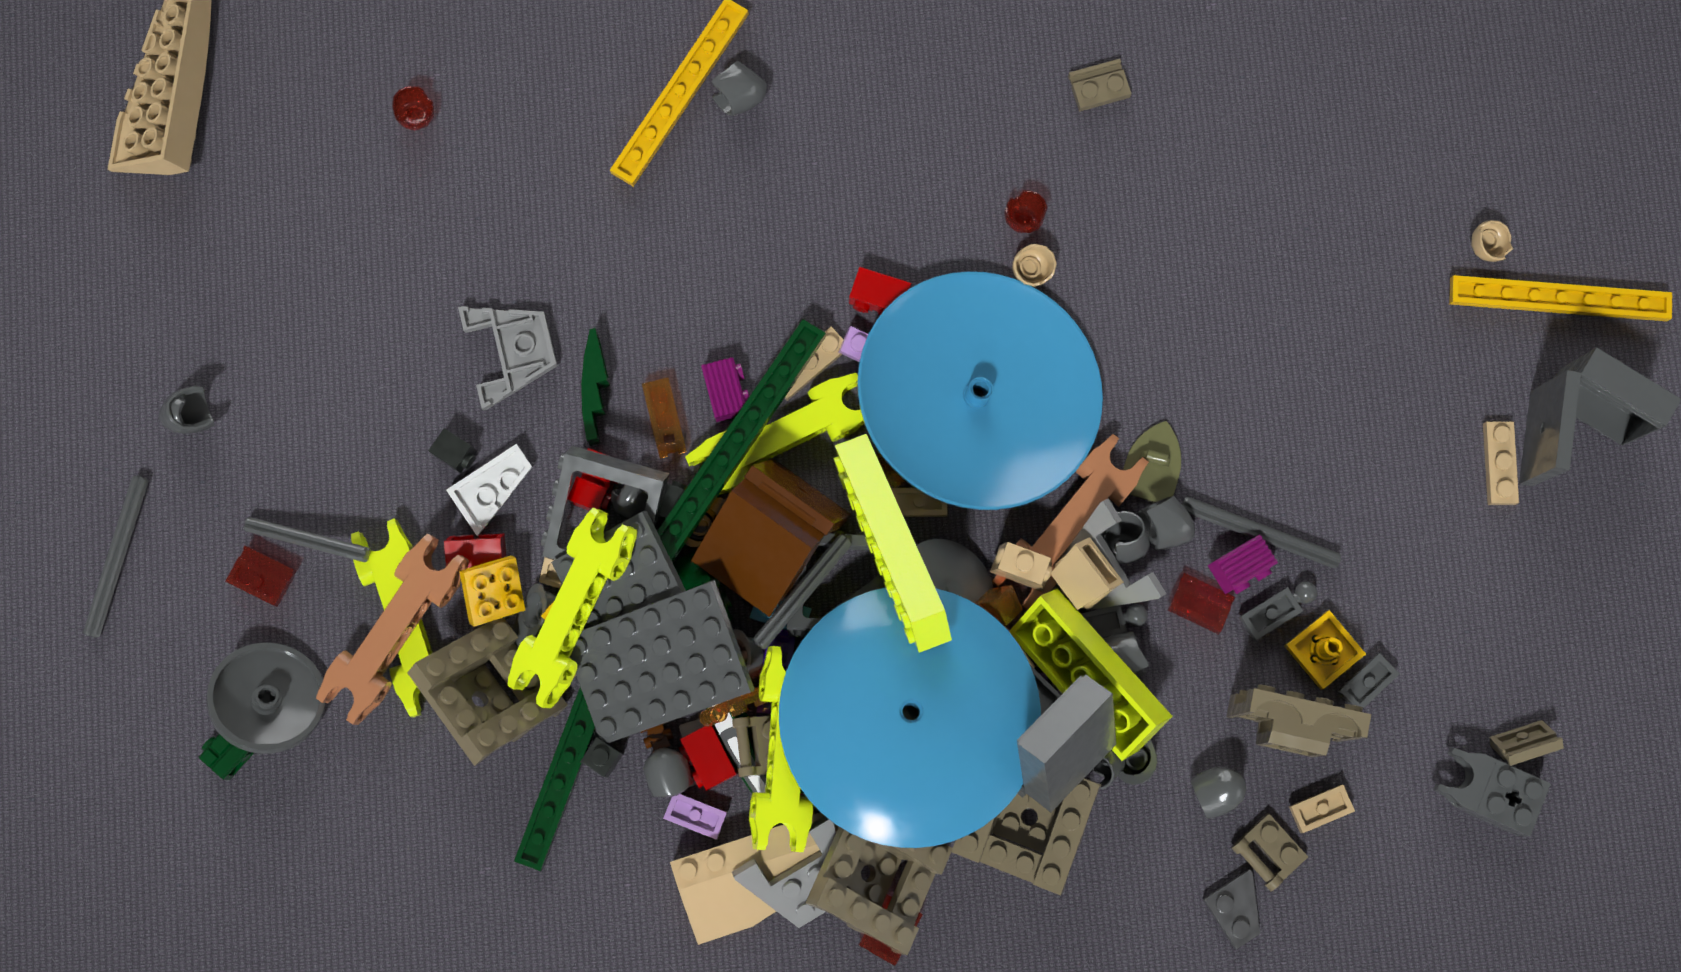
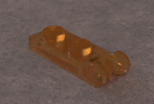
[642,377,687,459]
[700,687,767,727]

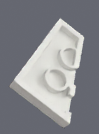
[446,444,533,536]

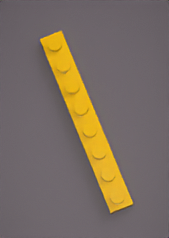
[610,0,749,187]
[1449,275,1672,321]

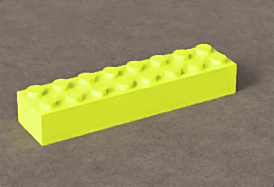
[833,434,952,653]

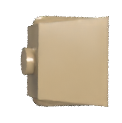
[1051,537,1124,610]
[990,542,1052,592]

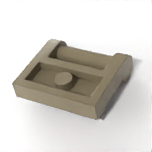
[732,716,771,777]
[1231,813,1308,892]

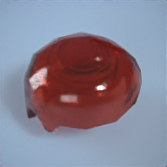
[392,86,434,130]
[1004,190,1048,233]

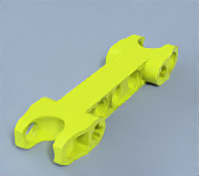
[685,373,865,495]
[508,508,637,708]
[351,518,433,718]
[749,646,813,852]

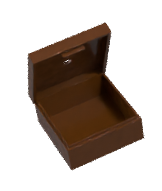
[691,459,851,617]

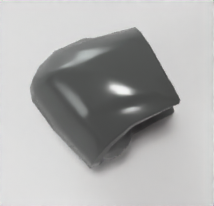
[712,61,768,116]
[158,386,215,434]
[1137,496,1195,551]
[1101,511,1150,564]
[1103,631,1149,678]
[643,747,694,797]
[1190,767,1246,819]

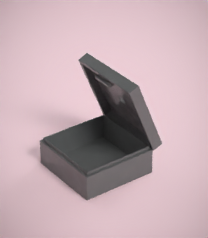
[1519,347,1681,487]
[1017,665,1116,812]

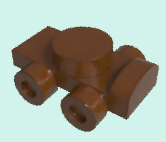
[641,722,674,751]

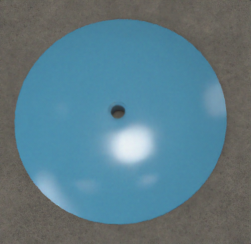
[857,272,1103,510]
[779,587,1041,848]

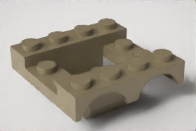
[408,617,568,766]
[1226,684,1371,757]
[952,778,1102,896]
[805,827,953,955]

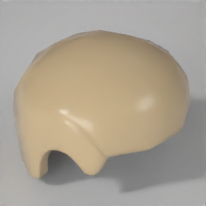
[1471,221,1513,262]
[1012,244,1057,287]

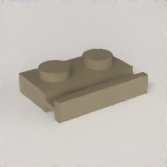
[1068,59,1131,112]
[1489,720,1564,766]

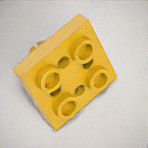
[459,555,525,626]
[1284,610,1366,690]

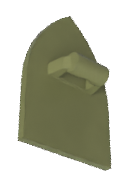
[1123,421,1181,503]

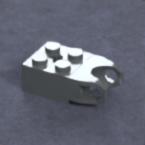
[1433,748,1551,837]

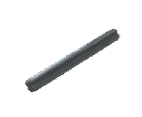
[243,517,371,562]
[753,534,851,649]

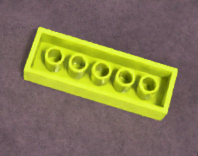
[1009,588,1173,761]

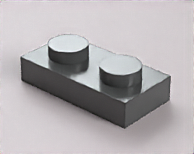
[1337,653,1400,708]

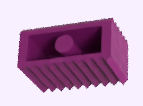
[701,357,749,422]
[1208,535,1278,594]

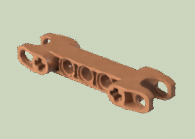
[992,434,1149,611]
[316,534,469,725]

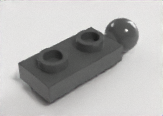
[1239,581,1317,641]
[1081,604,1148,638]

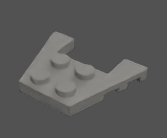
[458,306,558,411]
[1060,498,1166,611]
[732,816,836,928]

